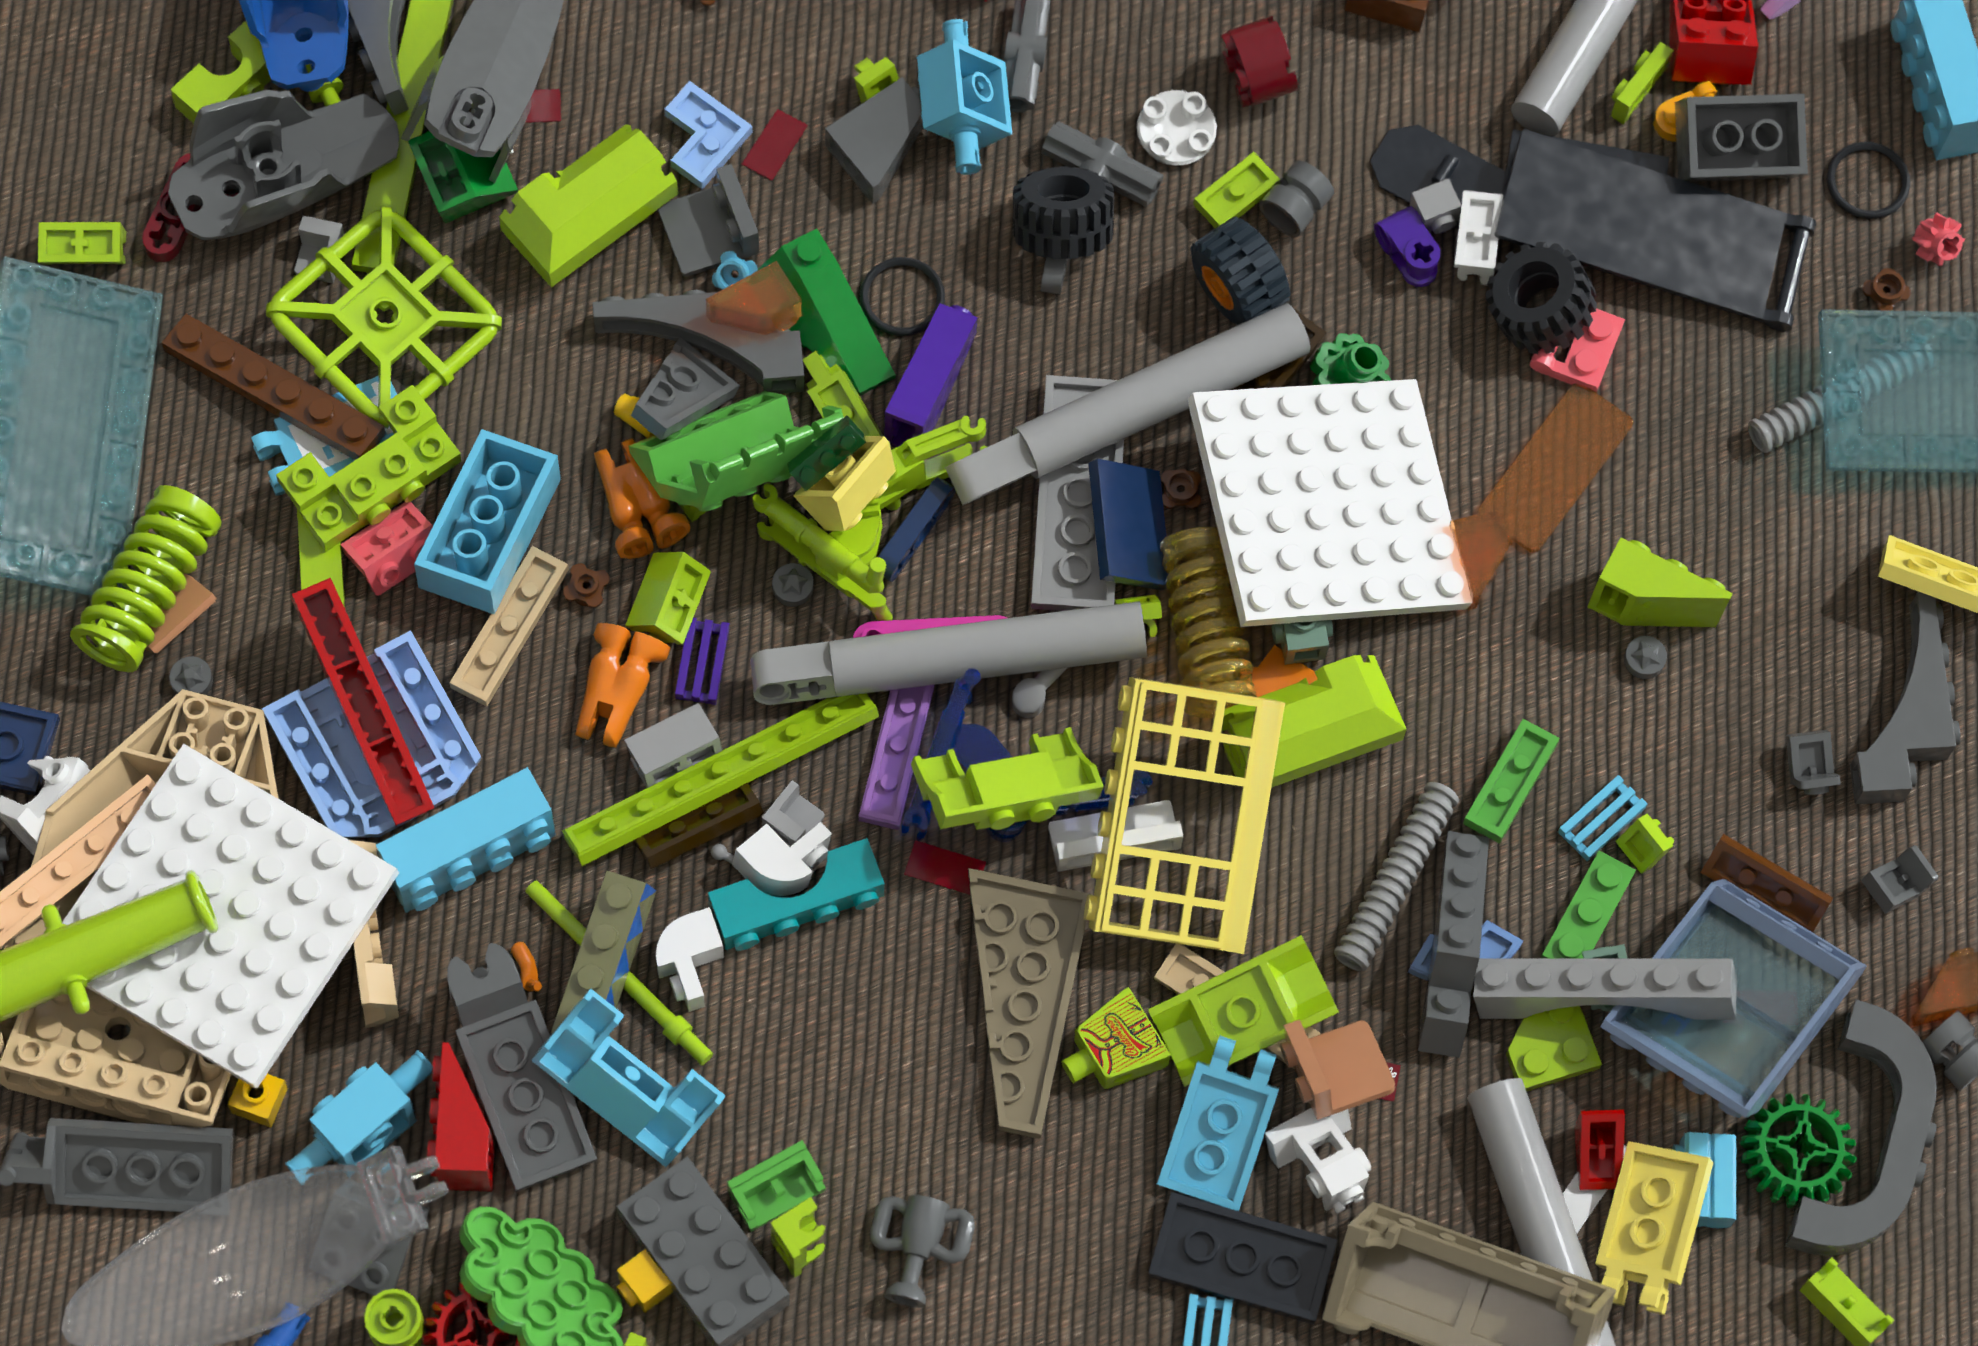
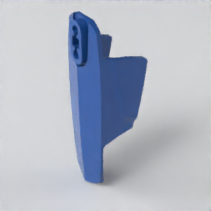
[239,0,349,91]

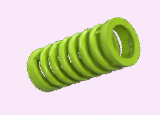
[70,485,222,672]

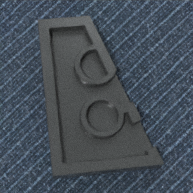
[631,337,740,441]

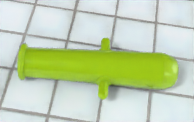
[0,870,218,1022]

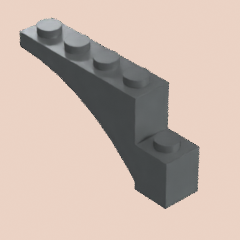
[348,0,409,116]
[592,287,804,394]
[1850,591,1961,804]
[1418,831,1489,1058]

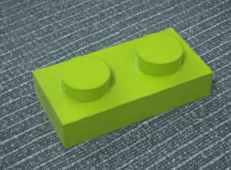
[1611,42,1674,125]
[1193,152,1280,228]

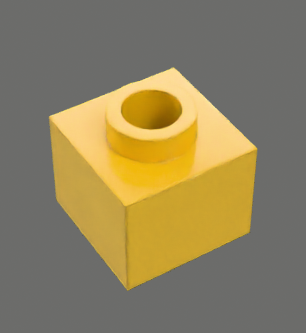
[228,1074,288,1128]
[616,1249,672,1313]

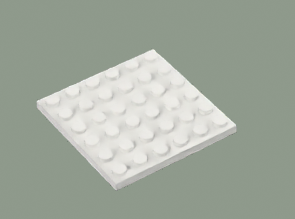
[1187,379,1472,627]
[62,744,399,1089]

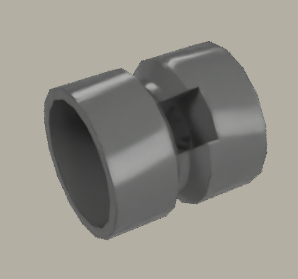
[1259,160,1334,237]
[1922,1011,1978,1091]

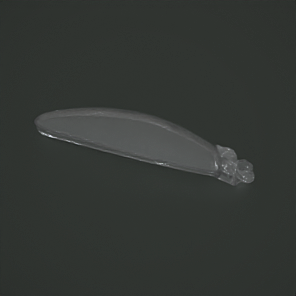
[62,1146,449,1346]

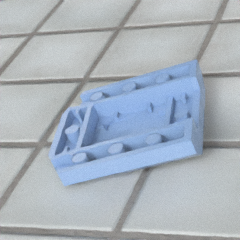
[262,630,481,838]

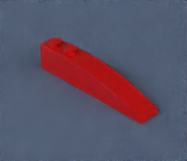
[291,577,435,826]

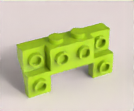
[276,385,461,552]
[911,727,1104,830]

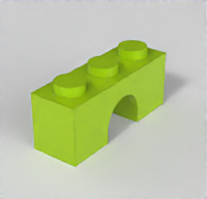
[170,21,271,123]

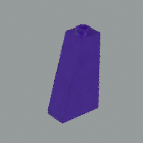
[884,303,978,448]

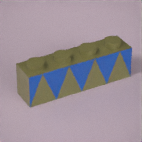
[551,871,657,1033]

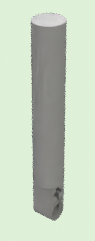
[1511,0,1638,136]
[945,303,1310,505]
[750,601,1147,705]
[1467,1078,1616,1346]

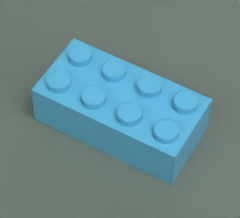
[1891,0,1978,160]
[414,429,561,615]
[376,767,556,913]

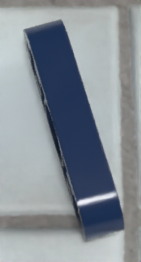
[879,477,956,582]

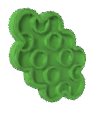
[459,1207,624,1346]

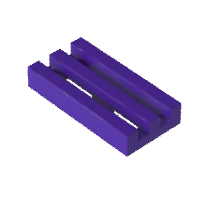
[675,618,730,705]

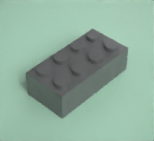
[617,1156,790,1346]

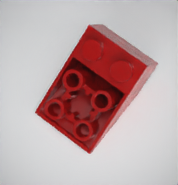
[1669,0,1758,85]
[427,1042,495,1192]

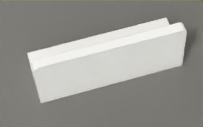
[1048,800,1183,872]

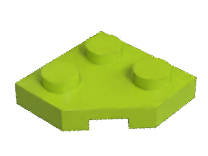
[1506,1006,1602,1092]

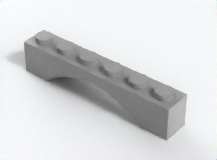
[1473,958,1737,1020]

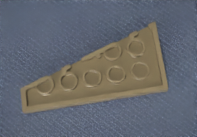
[968,868,1092,1139]

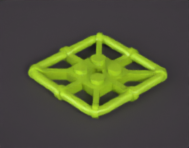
[266,206,502,429]

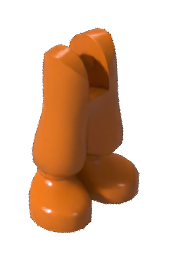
[594,438,691,559]
[575,623,670,748]

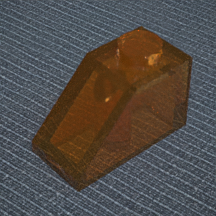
[706,261,802,335]
[1449,510,1512,610]
[1911,948,1978,1026]

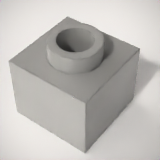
[1410,178,1462,234]

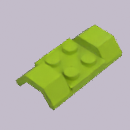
[1148,935,1339,1087]

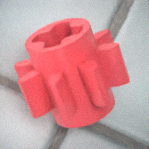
[1912,213,1965,266]

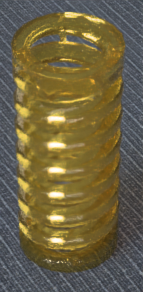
[1160,527,1258,718]

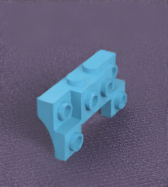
[531,988,725,1167]

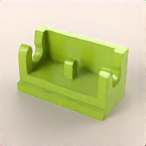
[38,222,126,264]
[625,552,711,645]
[770,1197,825,1278]
[1800,1257,1894,1346]

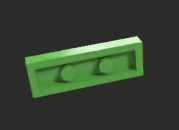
[1463,719,1560,844]
[1540,850,1636,959]

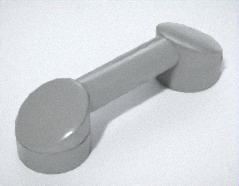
[1012,668,1067,718]

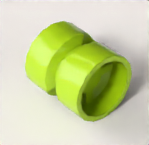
[364,1289,426,1346]

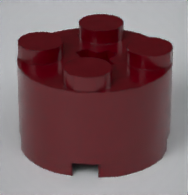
[1221,15,1298,108]

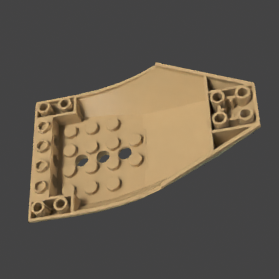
[0,689,278,1127]

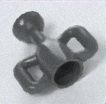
[870,1195,975,1308]

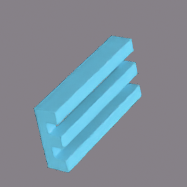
[1558,775,1648,861]
[1183,1294,1233,1346]

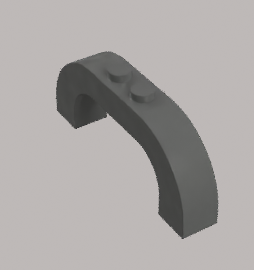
[1785,999,1937,1256]

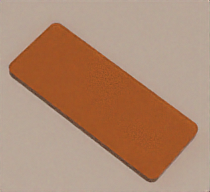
[1478,383,1633,553]

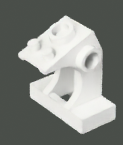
[0,756,90,855]
[1265,1108,1371,1213]

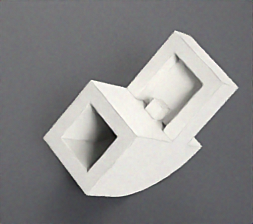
[732,822,832,896]
[656,907,724,1012]

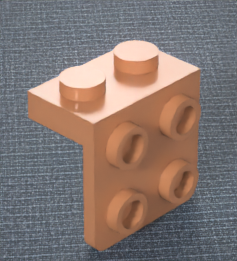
[1280,1019,1395,1120]

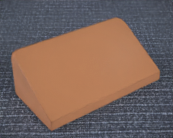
[145,574,217,654]

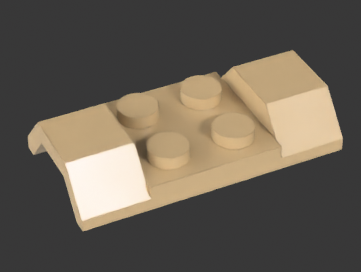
[349,840,399,1028]

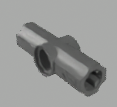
[1004,0,1050,113]
[1041,121,1163,207]

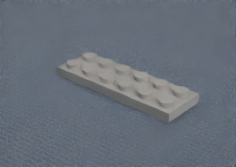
[1031,375,1124,611]

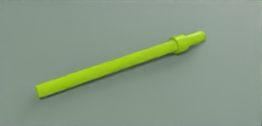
[525,880,713,1066]

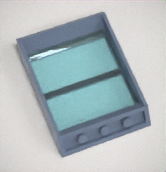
[1600,879,1867,1118]

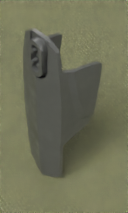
[401,0,564,183]

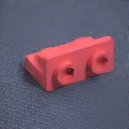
[340,502,433,596]

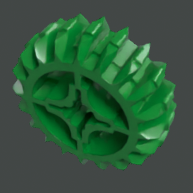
[1740,1093,1857,1208]

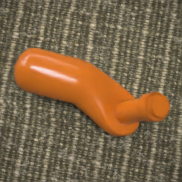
[511,942,542,992]

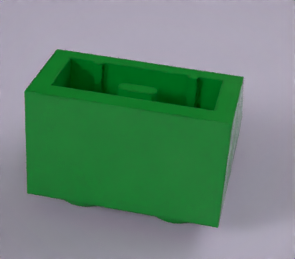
[408,131,519,224]

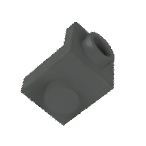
[1786,730,1841,795]
[1861,845,1938,914]

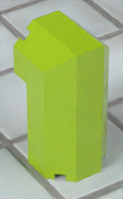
[499,124,678,288]
[1221,655,1407,788]

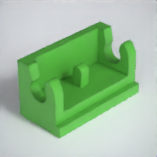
[727,1140,826,1232]

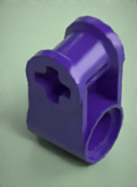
[1374,206,1440,287]

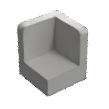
[294,216,344,283]
[762,780,824,847]

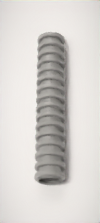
[1748,337,1933,453]
[1334,782,1459,971]

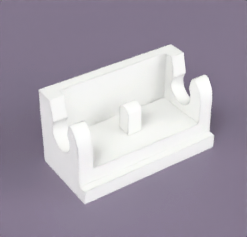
[1454,190,1503,285]

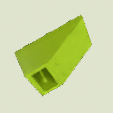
[1587,537,1733,627]

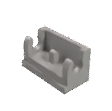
[624,703,722,788]

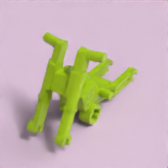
[752,416,987,621]

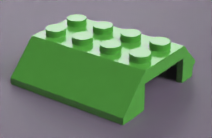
[628,391,844,511]

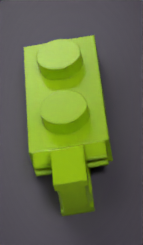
[803,351,883,436]

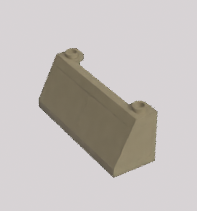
[1322,1202,1616,1346]

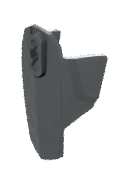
[168,90,399,240]

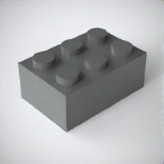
[1675,94,1808,182]

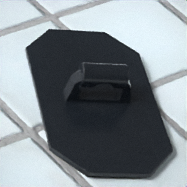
[1370,125,1505,230]

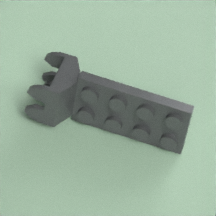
[447,943,597,1192]

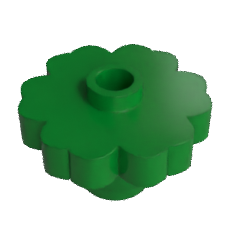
[1310,333,1392,385]

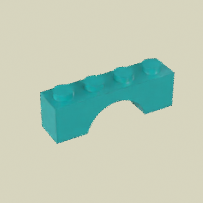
[708,838,885,951]

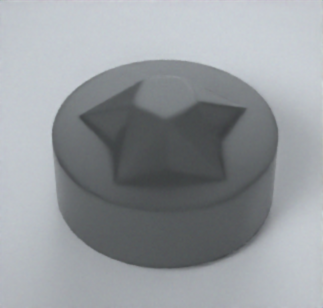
[772,563,813,607]
[1624,636,1667,679]
[169,656,213,695]

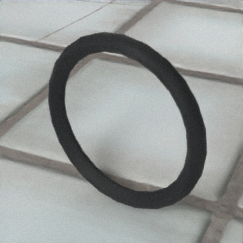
[1827,142,1910,219]
[860,257,945,336]

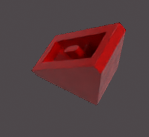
[1574,1110,1625,1190]

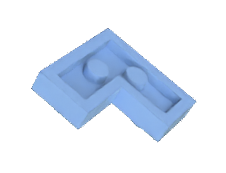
[665,81,752,189]

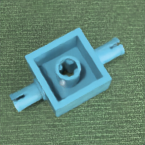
[917,19,1012,175]
[285,1050,433,1184]

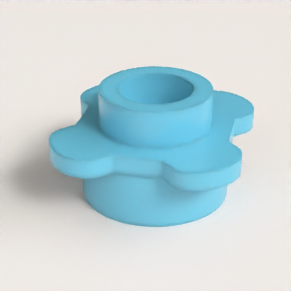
[712,251,758,290]

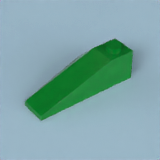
[748,228,896,396]

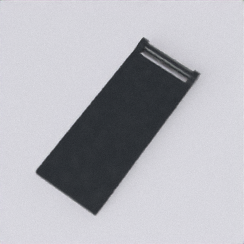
[1494,129,1817,332]

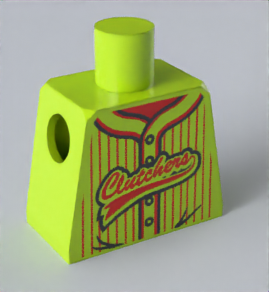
[1062,987,1171,1089]

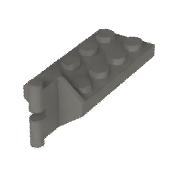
[0,1118,233,1215]

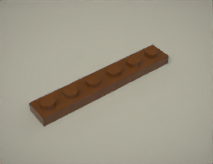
[162,314,386,460]

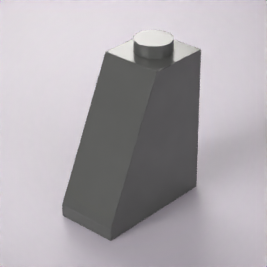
[825,77,923,204]

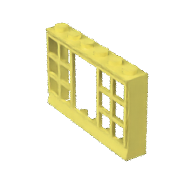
[1084,677,1285,954]

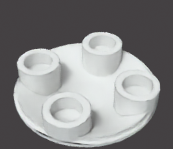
[1137,90,1217,166]

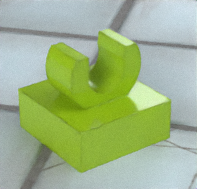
[854,57,899,104]
[1115,595,1162,637]
[1615,813,1674,874]

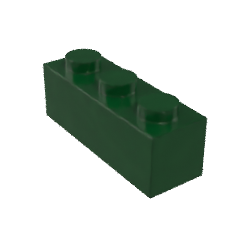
[787,415,866,491]

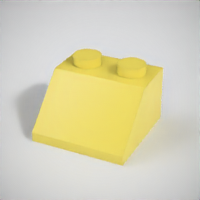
[794,436,896,531]

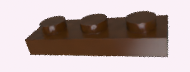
[1700,834,1833,933]

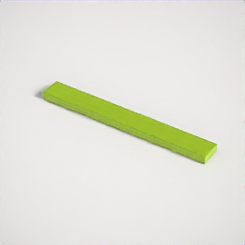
[352,0,453,273]
[562,693,879,866]

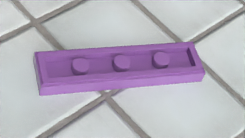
[859,685,935,830]

